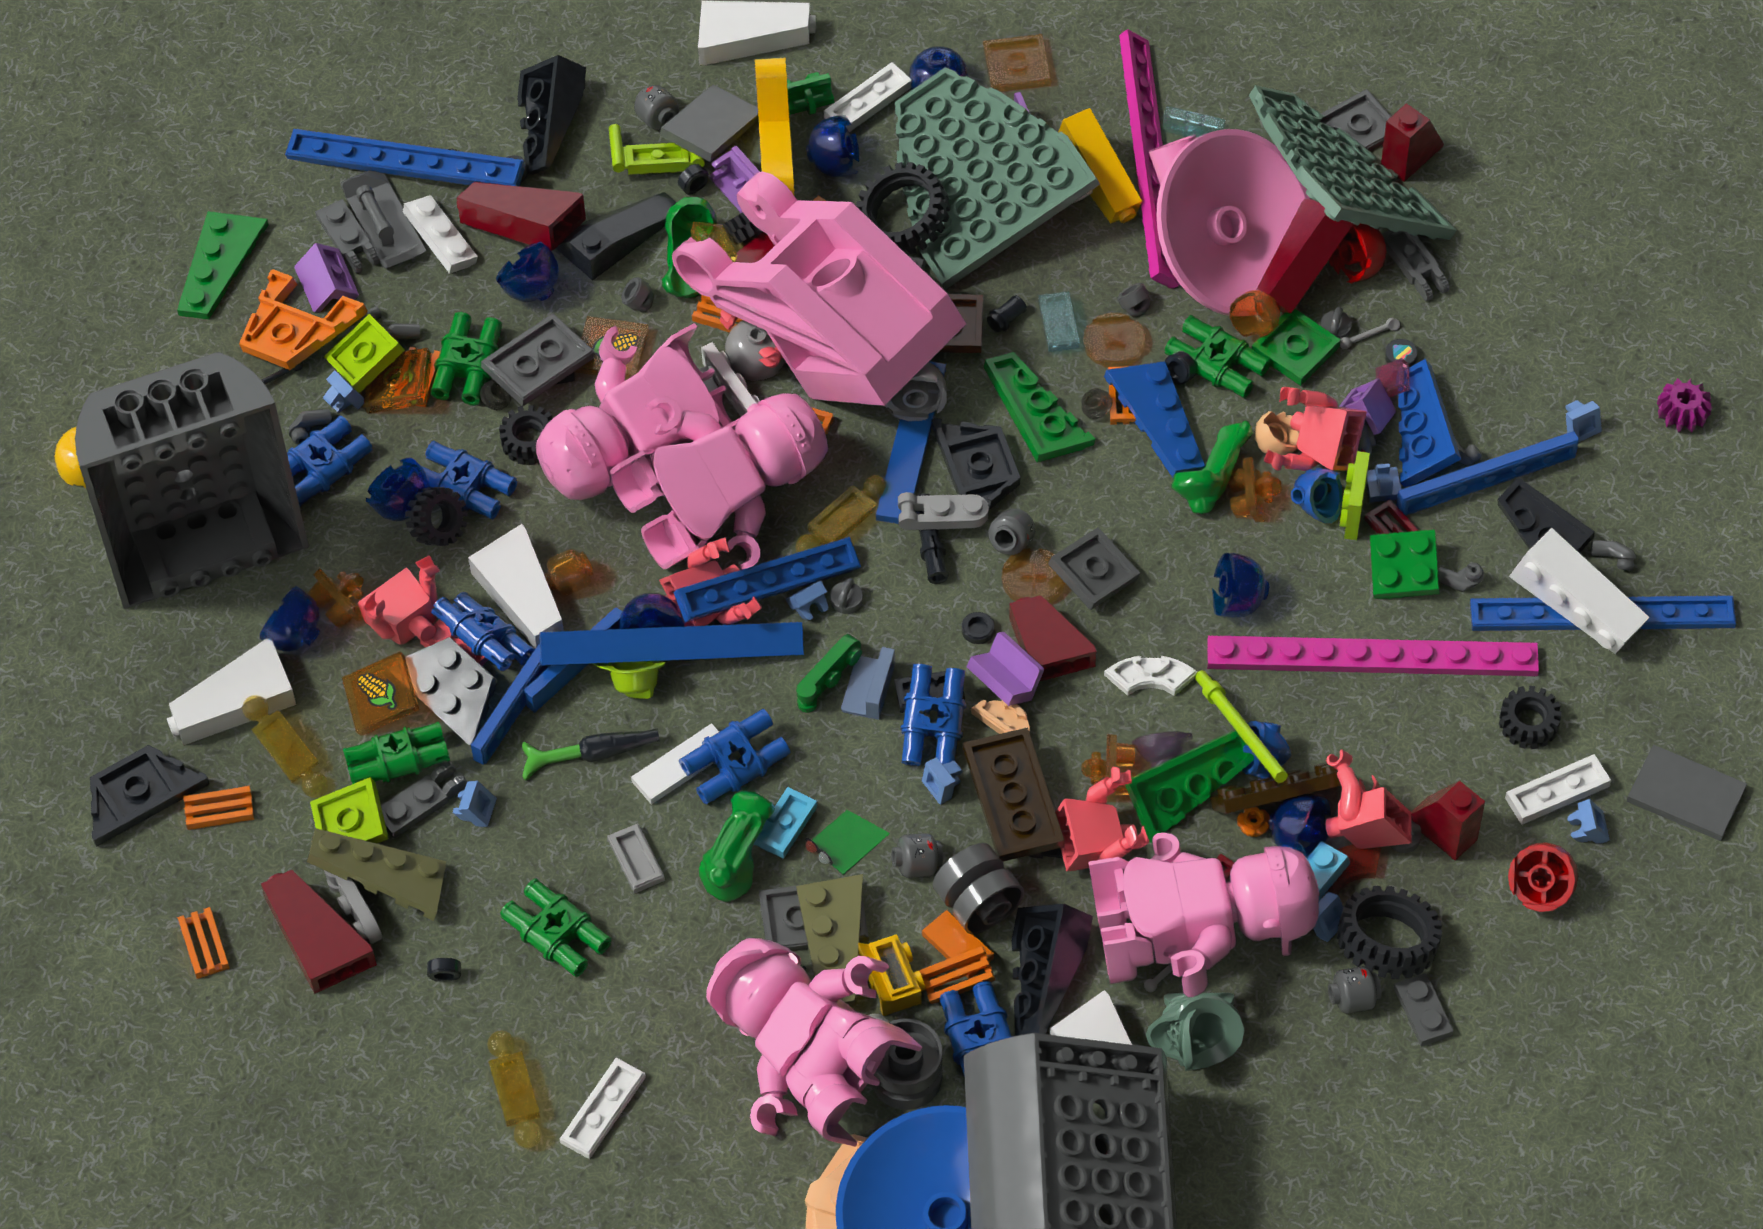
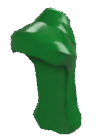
[662,197,717,298]
[1171,421,1253,514]
[699,791,775,902]

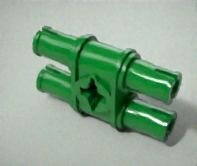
[431,312,502,406]
[1164,315,1271,399]
[343,721,450,784]
[500,878,612,977]

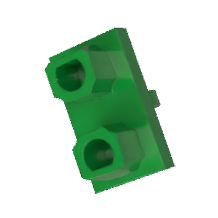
[787,72,835,115]

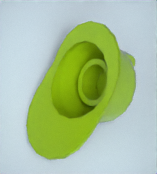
[593,661,665,699]

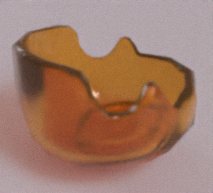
[1229,290,1280,338]

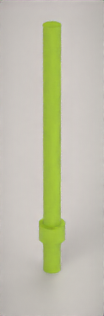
[1195,670,1288,783]

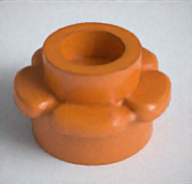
[1237,806,1270,837]

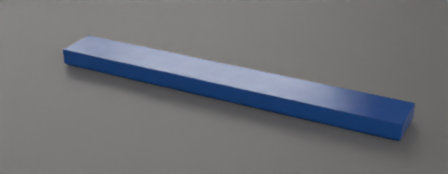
[285,129,526,186]
[1470,596,1736,631]
[539,622,804,665]

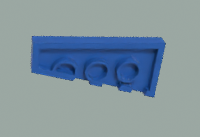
[1398,359,1461,487]
[1104,361,1205,478]

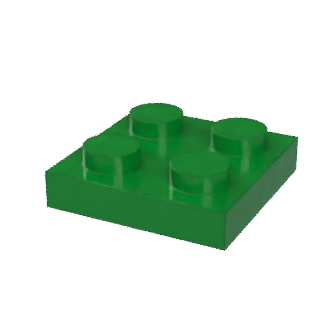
[1252,308,1341,386]
[1370,529,1440,599]

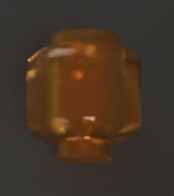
[544,548,594,596]

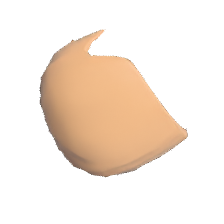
[1255,411,1299,455]

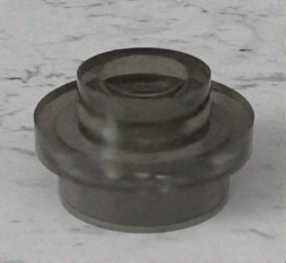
[480,380,511,411]
[1081,388,1113,419]

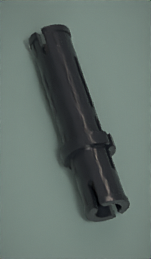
[915,493,949,584]

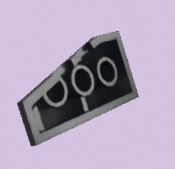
[517,55,586,175]
[556,192,677,281]
[1011,904,1093,1036]

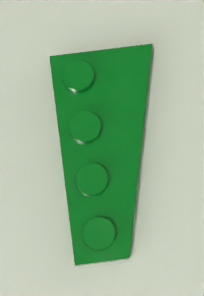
[177,211,269,320]
[984,352,1096,463]
[1125,730,1254,843]

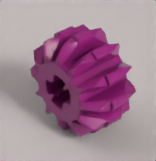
[1657,378,1712,433]

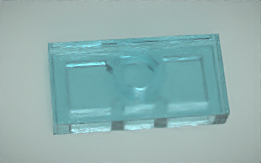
[1163,106,1226,138]
[1038,291,1080,352]

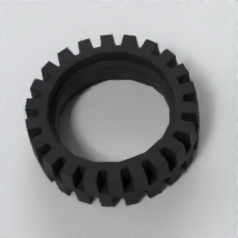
[856,162,950,254]
[1337,886,1442,979]

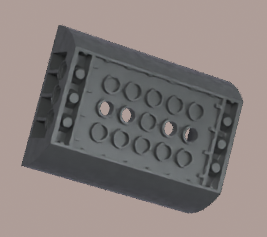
[75,352,309,609]
[964,1033,1178,1229]

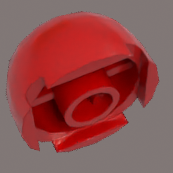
[1329,223,1386,283]
[1508,842,1579,912]

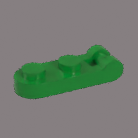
[796,634,862,713]

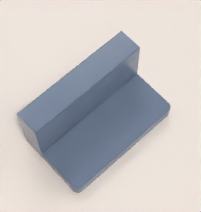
[841,647,895,720]

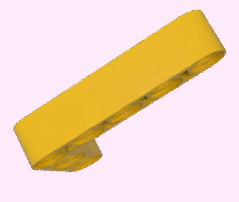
[755,58,795,196]

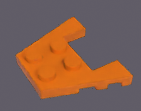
[239,269,368,370]

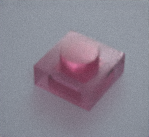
[1375,358,1410,397]

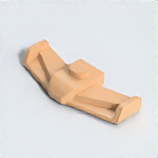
[805,1134,867,1229]

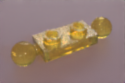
[795,475,888,553]
[242,695,328,798]
[487,1030,542,1148]

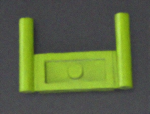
[609,124,705,175]

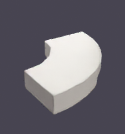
[1104,656,1197,696]

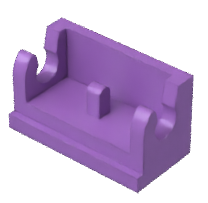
[710,146,760,213]

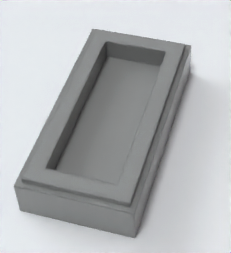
[607,823,665,894]

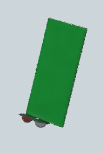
[805,810,890,875]

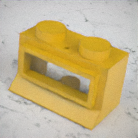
[858,934,925,1016]

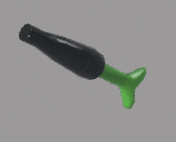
[522,729,660,781]

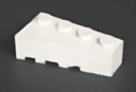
[1509,528,1649,654]

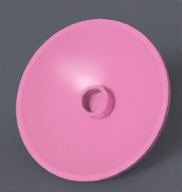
[1149,129,1310,317]

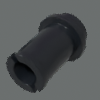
[987,295,1027,332]

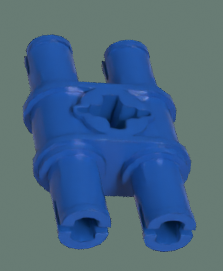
[287,415,373,507]
[409,440,517,520]
[431,592,535,671]
[900,664,967,766]
[678,709,791,805]
[940,981,1013,1077]

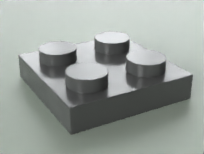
[1048,527,1140,610]

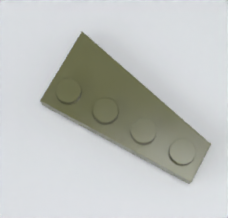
[307,828,446,921]
[796,874,863,1007]

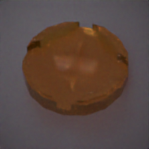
[1083,312,1146,368]
[1001,548,1065,603]

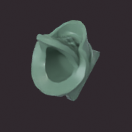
[1146,993,1245,1071]

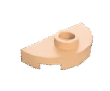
[971,700,1030,734]

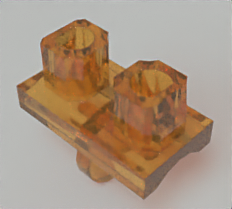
[1229,457,1282,522]
[307,568,364,629]
[1081,734,1135,802]

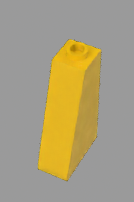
[1058,108,1142,224]

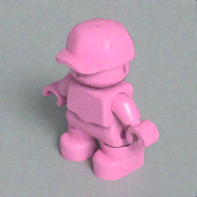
[536,323,739,500]
[609,393,828,570]
[1088,833,1319,997]
[706,938,922,1147]

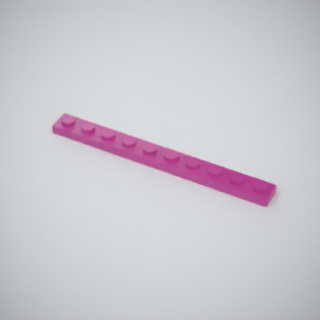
[1119,29,1180,288]
[1207,636,1539,676]

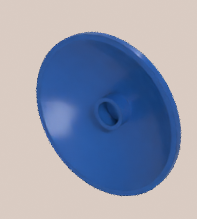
[835,1105,972,1229]

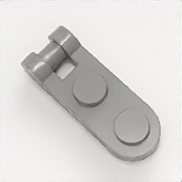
[898,492,989,530]
[324,870,383,945]

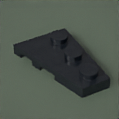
[1497,477,1594,553]

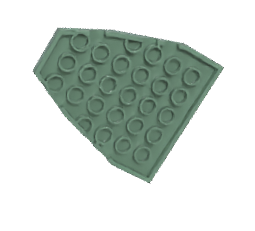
[895,67,1100,290]
[1249,85,1457,240]

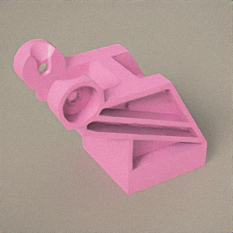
[672,171,966,406]

